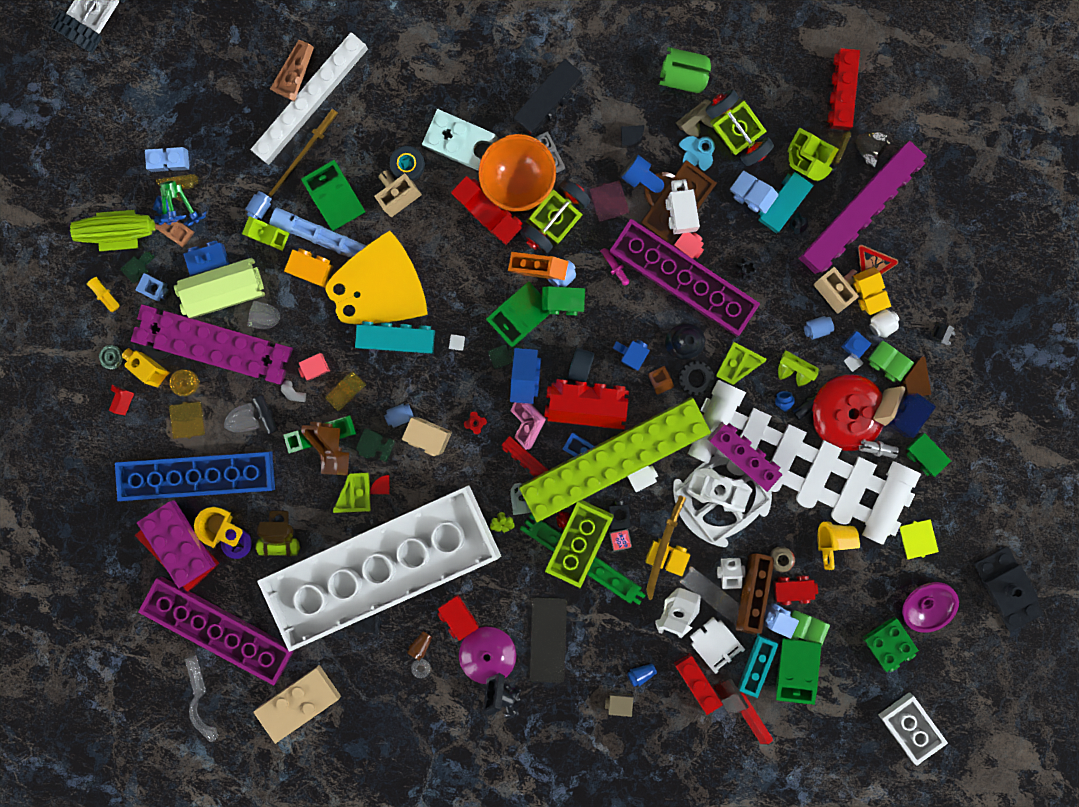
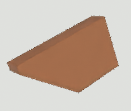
[155,221,194,248]

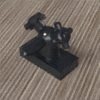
[483,673,521,719]

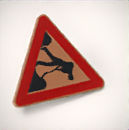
[859,245,898,275]

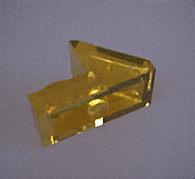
[156,174,199,202]
[325,371,366,411]

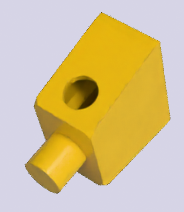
[122,348,169,387]

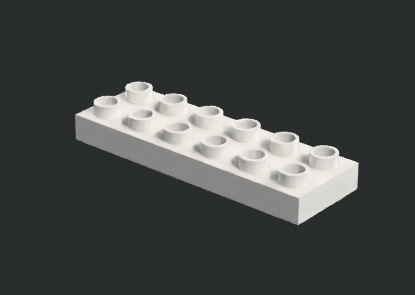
[257,485,501,652]

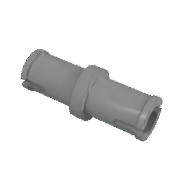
[859,439,898,458]

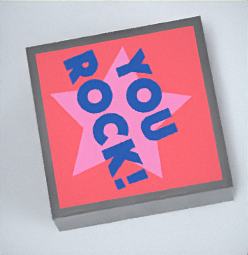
[609,528,632,552]

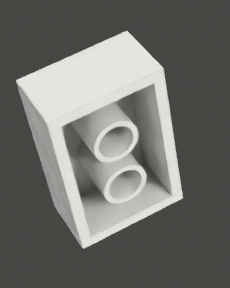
[878,693,948,766]

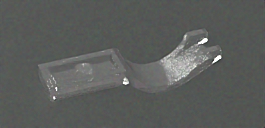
[679,566,740,625]
[185,655,218,742]

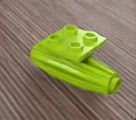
[70,210,155,251]

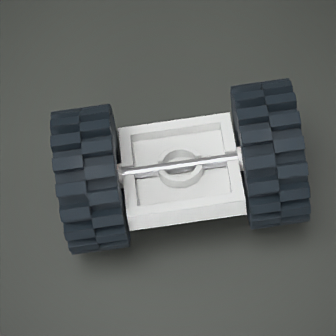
[50,0,126,54]

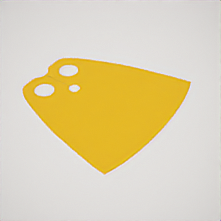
[326,231,427,324]

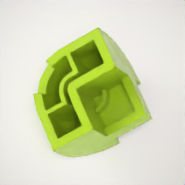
[787,128,839,181]

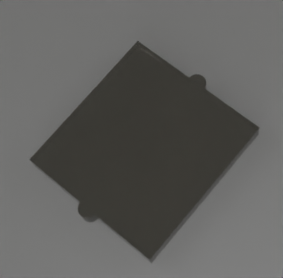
[711,678,749,714]

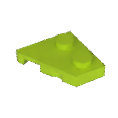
[716,342,766,385]
[333,473,371,513]

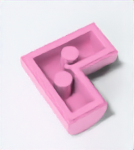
[510,402,546,449]

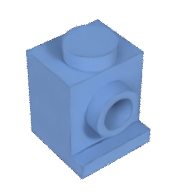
[136,273,168,301]

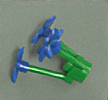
[154,180,206,226]

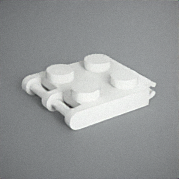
[690,617,745,674]

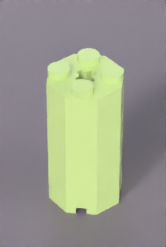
[174,258,265,318]

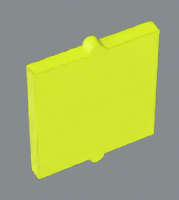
[899,519,939,559]

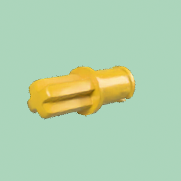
[87,277,120,312]

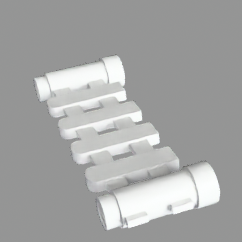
[688,380,921,544]

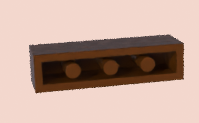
[736,553,774,634]

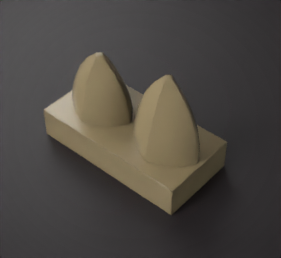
[676,99,714,137]

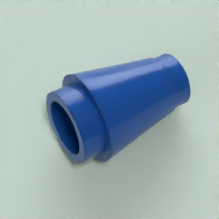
[627,663,657,687]

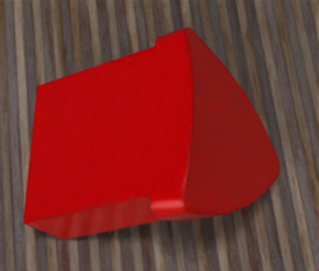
[109,384,134,415]

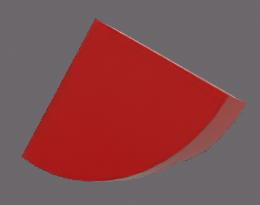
[370,475,390,494]

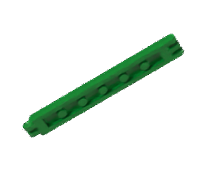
[520,513,646,605]

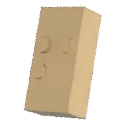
[402,417,452,456]
[253,665,341,744]

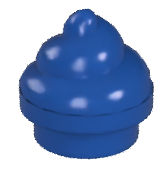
[152,195,169,214]
[775,391,795,412]

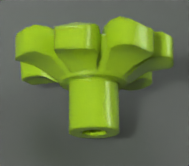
[490,512,514,533]

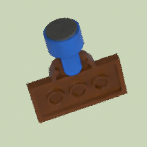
[620,155,717,245]

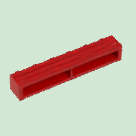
[502,436,548,476]

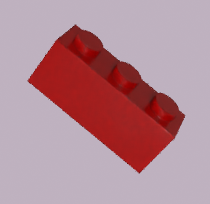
[674,653,723,715]

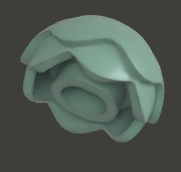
[99,345,123,369]

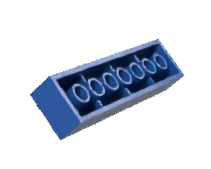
[115,451,275,501]

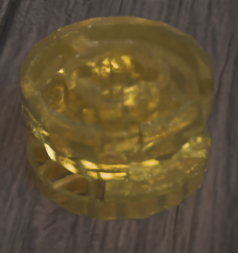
[170,369,199,396]

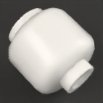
[870,309,899,338]

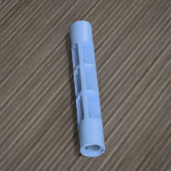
[270,207,366,258]

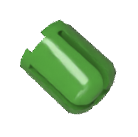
[659,47,711,93]

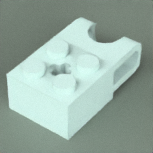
[422,109,498,171]

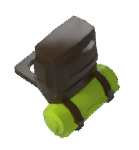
[256,511,300,557]

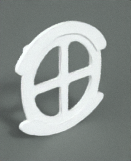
[673,453,772,547]

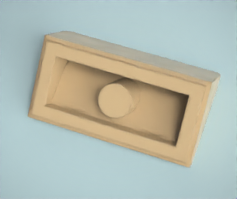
[874,386,905,426]

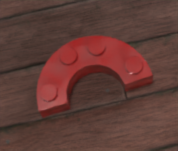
[451,176,523,245]

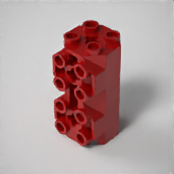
[544,379,629,429]

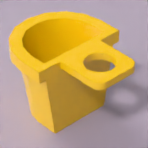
[194,507,243,548]
[818,521,860,570]

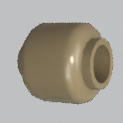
[769,547,795,572]

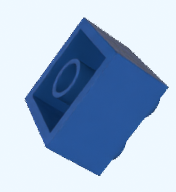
[510,348,541,404]

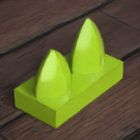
[778,350,819,386]

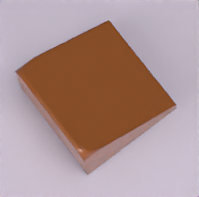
[647,366,674,395]

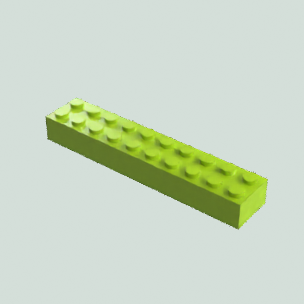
[519,397,711,522]

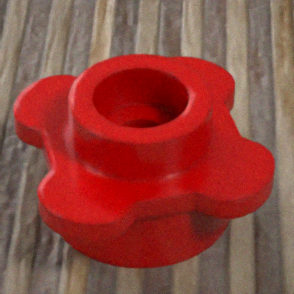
[464,412,487,434]

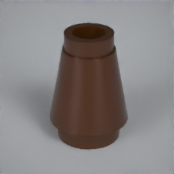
[407,631,432,661]

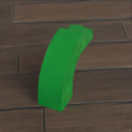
[283,416,356,453]

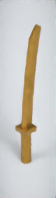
[268,109,338,197]
[646,495,686,600]

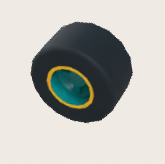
[389,146,425,181]
[567,348,594,383]

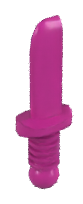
[600,248,629,285]

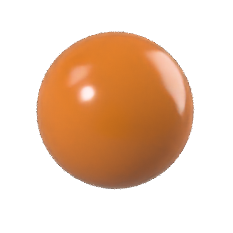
[479,134,556,212]

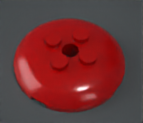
[812,374,884,451]

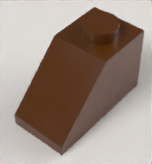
[900,357,932,398]

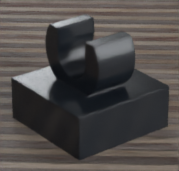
[929,322,955,345]

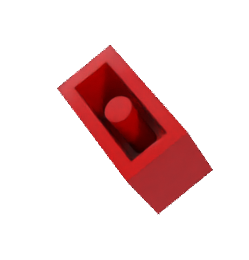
[437,594,479,641]

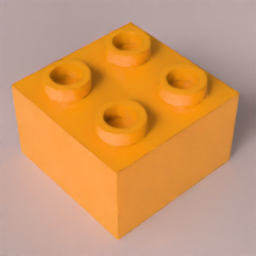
[284,248,333,288]

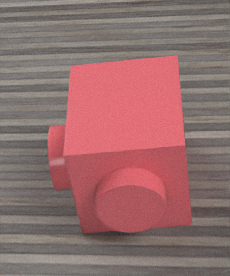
[674,232,704,259]
[298,353,330,380]

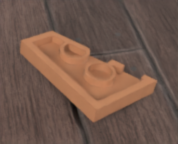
[270,40,314,102]

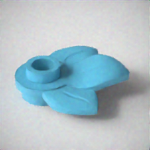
[679,136,715,171]

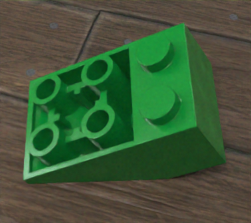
[301,160,365,231]
[486,282,550,348]
[775,638,822,705]

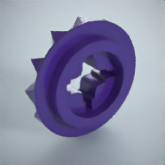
[221,529,252,559]

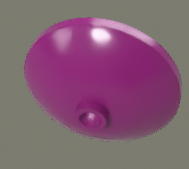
[902,582,959,633]
[459,626,516,684]

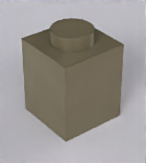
[605,692,633,717]

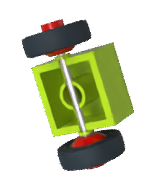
[705,89,774,166]
[520,179,591,254]

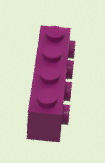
[707,422,783,492]

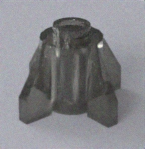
[855,131,890,167]

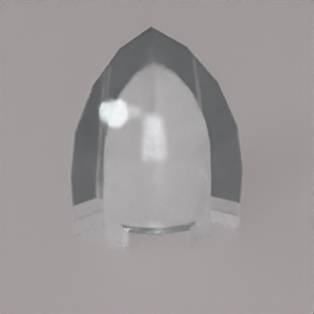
[247,301,280,329]
[224,403,260,432]

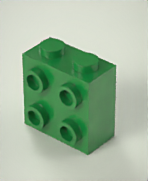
[862,616,919,672]

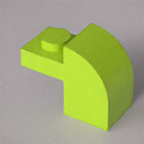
[242,216,290,251]

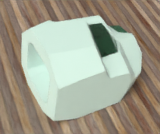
[510,483,531,515]

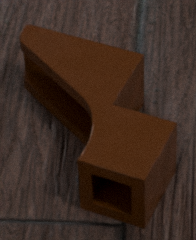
[301,422,349,475]

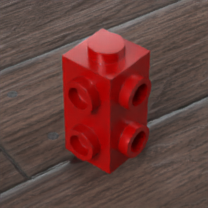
[773,575,818,605]

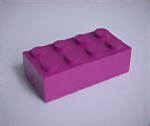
[137,500,216,588]

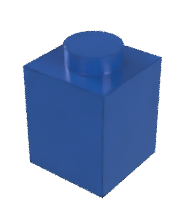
[841,331,871,359]

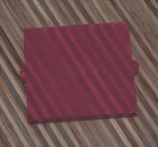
[590,180,630,222]

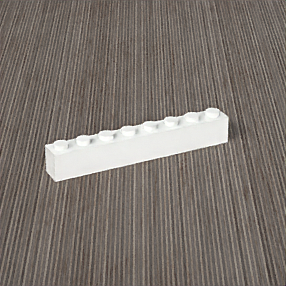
[250,33,368,165]

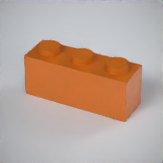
[508,252,569,281]

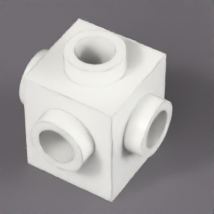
[717,558,745,589]

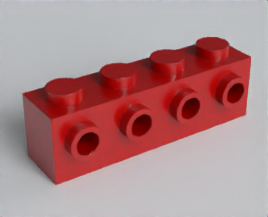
[828,48,860,131]

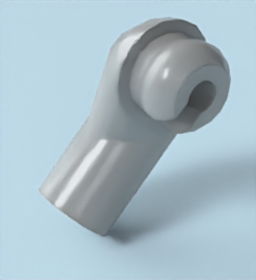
[281,380,306,402]

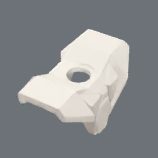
[687,468,752,512]
[655,588,701,638]

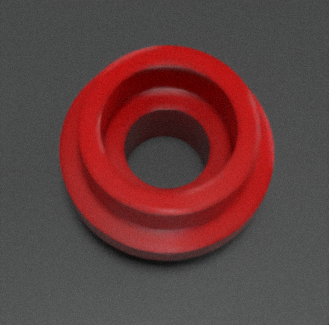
[556,511,570,531]

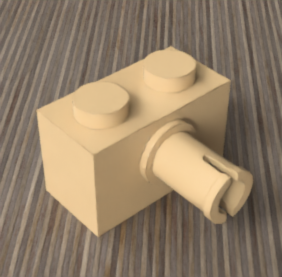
[374,170,422,217]
[813,267,859,314]

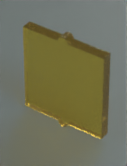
[832,132,852,164]
[169,402,205,439]

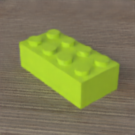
[545,500,613,588]

